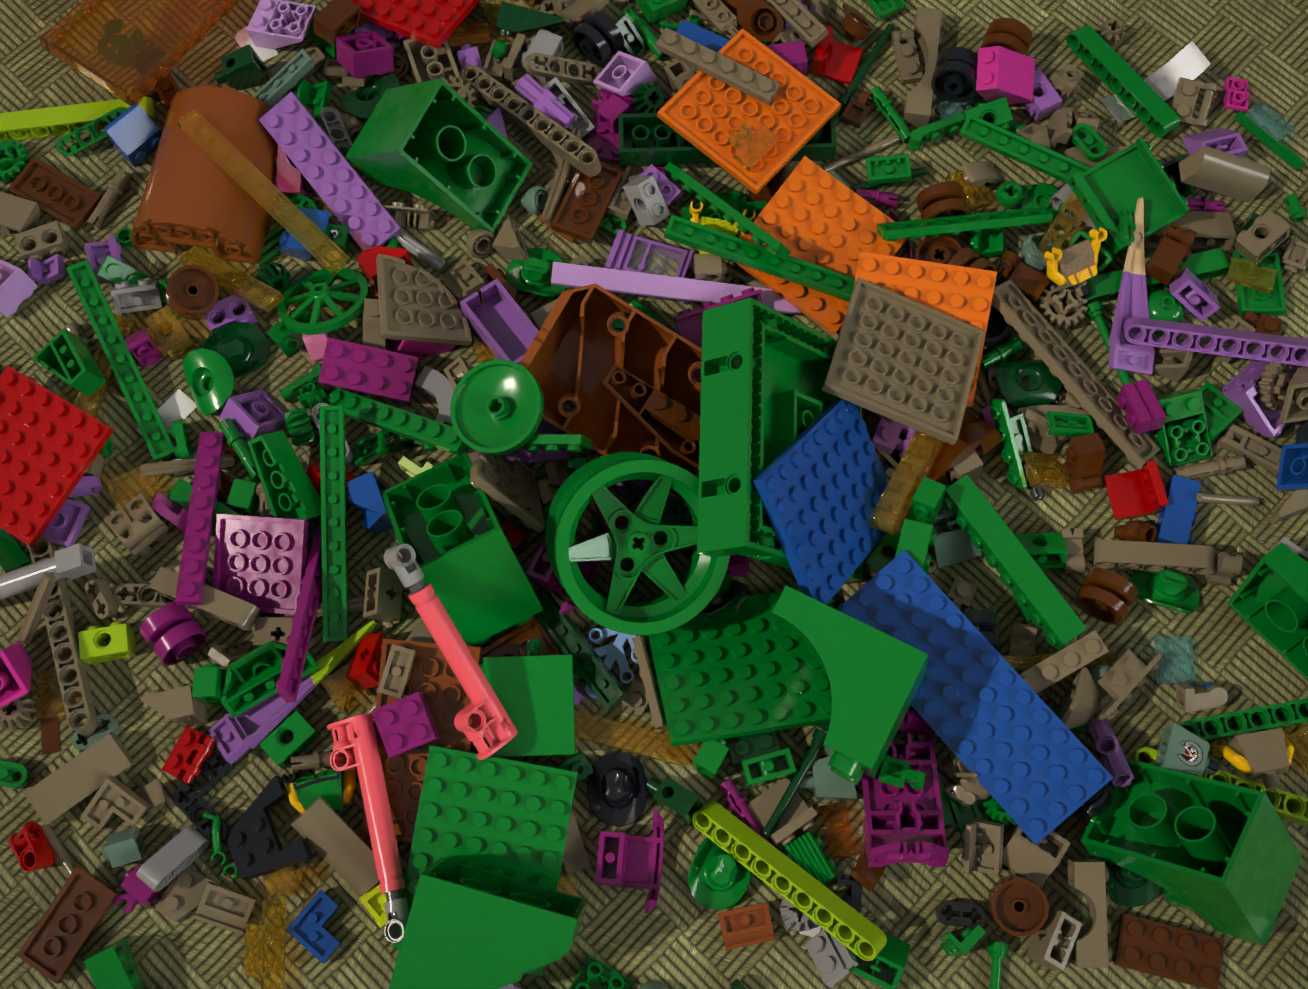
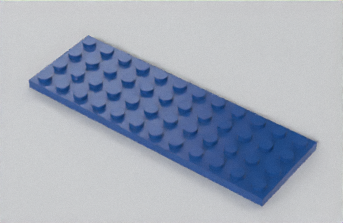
[836,550,1113,845]

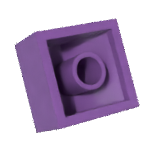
[220,389,286,446]

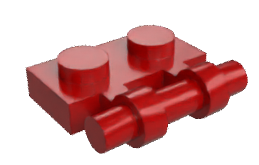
[161,726,216,784]

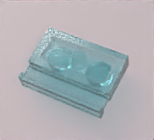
[1246,102,1295,142]
[1154,636,1196,686]

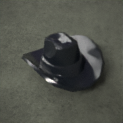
[587,752,647,827]

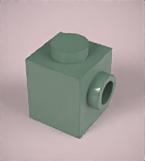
[102,826,146,868]

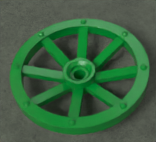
[277,268,370,335]

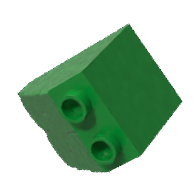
[389,857,588,989]

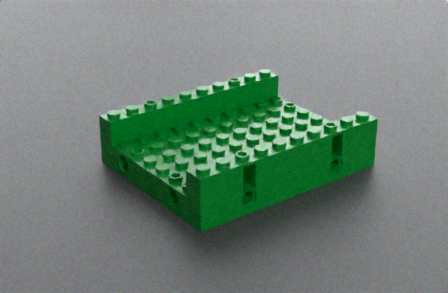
[697,298,863,583]

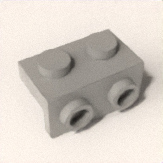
[110,278,163,314]

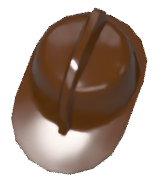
[737,0,784,42]
[842,3,876,43]

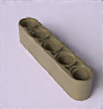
[1093,539,1215,575]
[149,567,261,631]

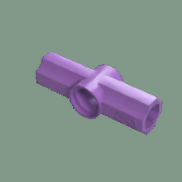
[515,73,576,129]
[1087,718,1134,787]

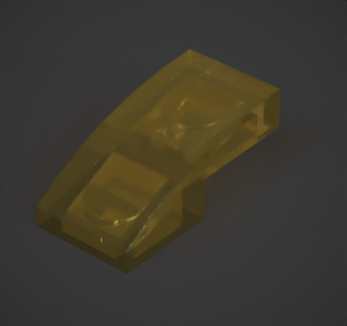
[1227,258,1277,293]

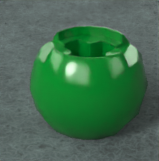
[996,181,1024,209]

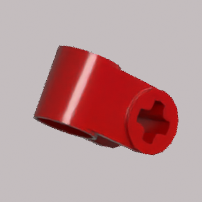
[9,821,55,871]

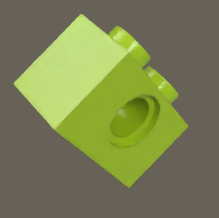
[78,622,136,665]

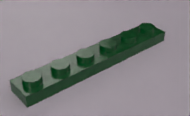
[535,589,628,711]

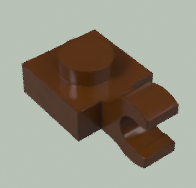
[841,90,871,129]
[1241,311,1283,335]

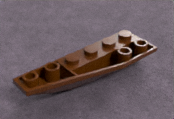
[602,363,700,469]

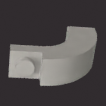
[415,366,454,427]

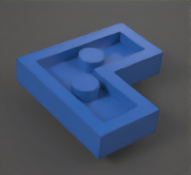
[286,890,342,964]

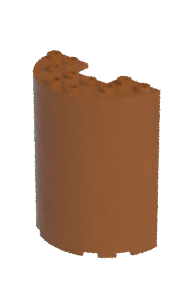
[130,84,279,264]

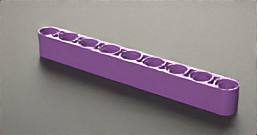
[1123,317,1308,367]

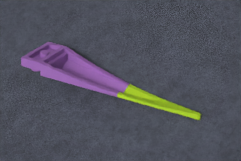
[208,621,377,764]

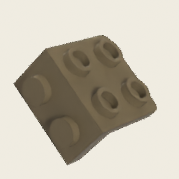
[551,0,609,22]
[502,33,556,87]
[748,778,818,846]

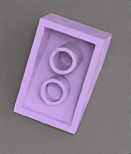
[0,259,38,318]

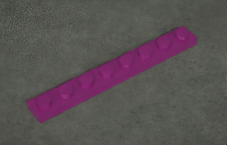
[175,432,225,605]
[276,527,322,703]

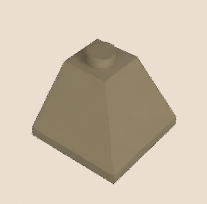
[1058,667,1102,729]

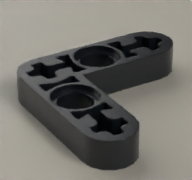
[173,751,236,843]

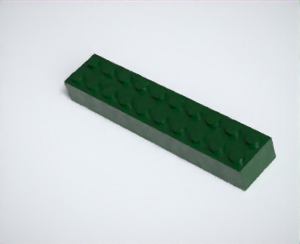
[618,113,837,166]

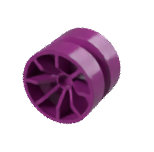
[139,602,207,666]

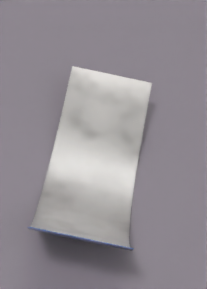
[1100,41,1211,122]

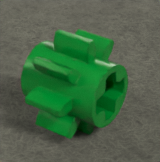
[297,383,327,411]

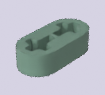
[72,714,119,751]

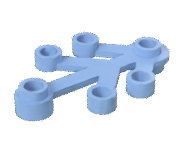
[585,628,638,700]

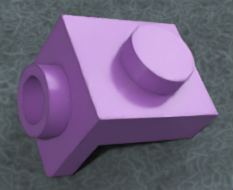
[456,44,483,70]
[28,254,65,285]

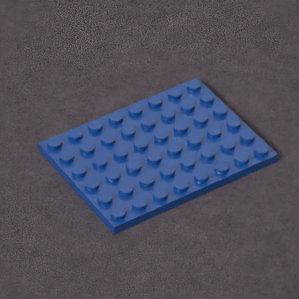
[753,397,901,604]

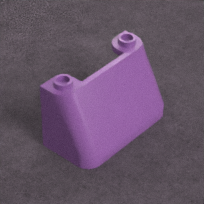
[1220,337,1308,438]

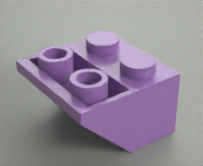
[1182,127,1248,158]

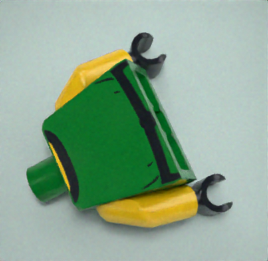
[281,758,356,813]

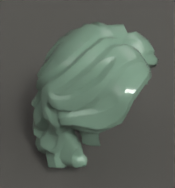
[1021,230,1063,271]

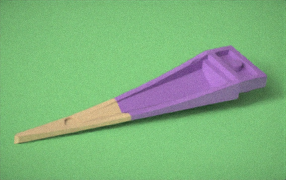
[1108,197,1155,375]

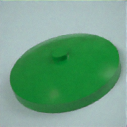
[450,359,544,455]

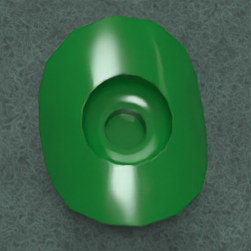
[505,248,567,297]
[183,348,234,416]
[1129,569,1199,614]
[687,837,753,911]

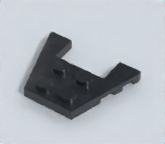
[225,776,313,880]

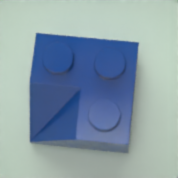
[346,471,393,536]

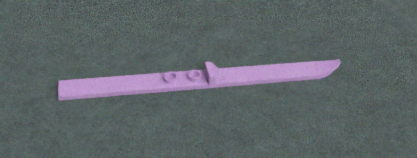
[551,262,802,314]

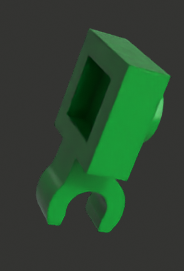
[878,755,926,790]

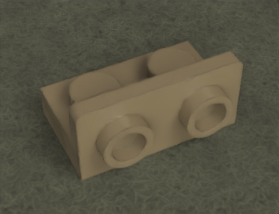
[1023,409,1066,457]

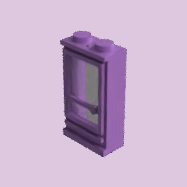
[605,229,694,279]

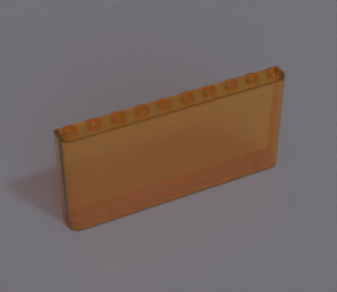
[40,0,243,106]

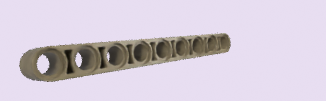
[461,65,602,177]
[30,538,98,736]

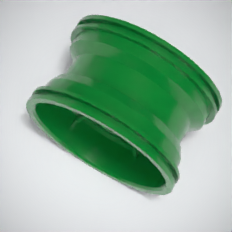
[545,451,730,635]

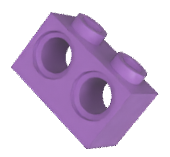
[205,291,258,332]

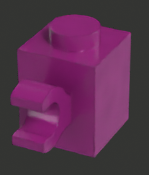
[591,92,630,134]
[113,865,167,914]

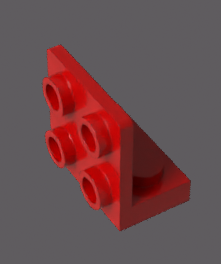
[811,25,862,85]
[1103,460,1169,520]

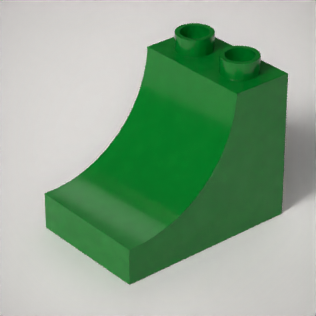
[345,78,533,233]
[381,451,543,647]
[1227,542,1308,681]
[772,586,928,785]
[1081,758,1302,947]

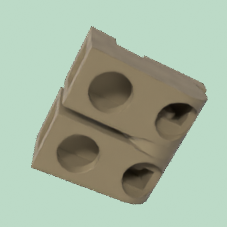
[105,492,170,558]

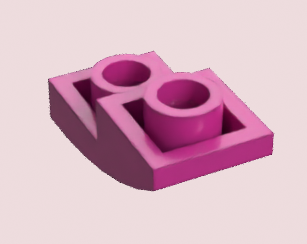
[1223,77,1249,112]

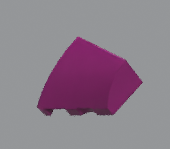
[151,492,188,532]

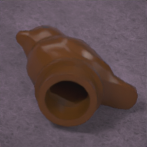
[1114,520,1157,542]

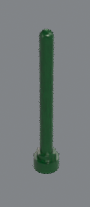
[762,728,827,838]

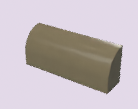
[1179,146,1270,202]
[0,191,40,238]
[1144,211,1236,252]
[23,733,133,825]
[290,796,379,896]

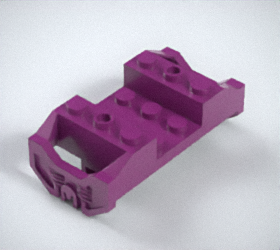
[861,710,949,867]

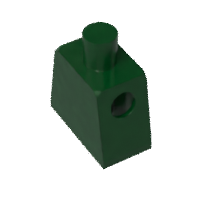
[214,44,269,90]
[646,777,703,827]

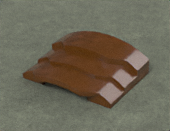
[889,411,1002,487]

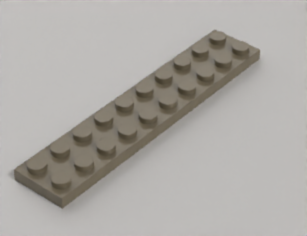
[991,280,1160,468]

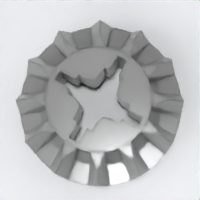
[780,898,816,932]

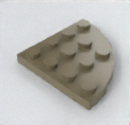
[376,254,472,346]
[469,454,546,533]

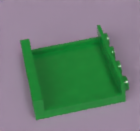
[1068,136,1190,255]
[479,655,576,757]

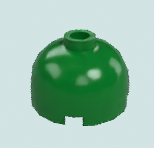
[1147,290,1185,335]

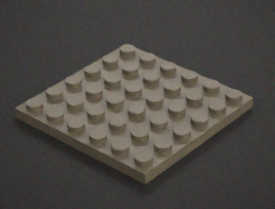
[821,277,985,445]

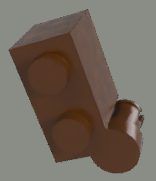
[313,0,365,46]
[1145,222,1197,285]
[995,251,1050,306]
[1063,433,1106,494]

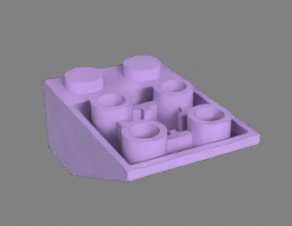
[246,0,317,49]

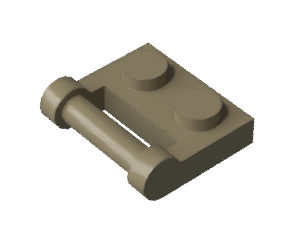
[1171,77,1218,128]

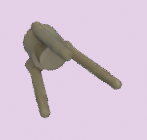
[945,753,978,779]

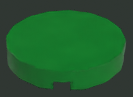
[1020,183,1063,223]

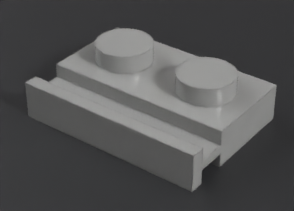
[805,929,858,988]

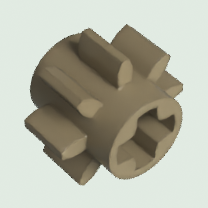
[1098,19,1126,45]

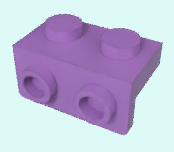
[639,164,683,208]
[85,234,126,284]

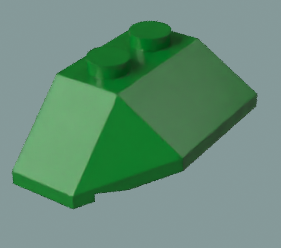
[220,640,319,718]

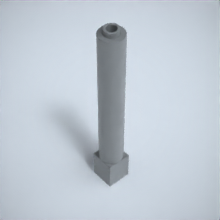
[0,543,96,600]

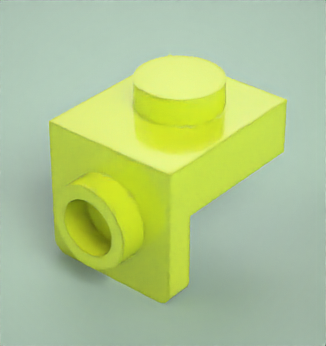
[360,881,387,928]

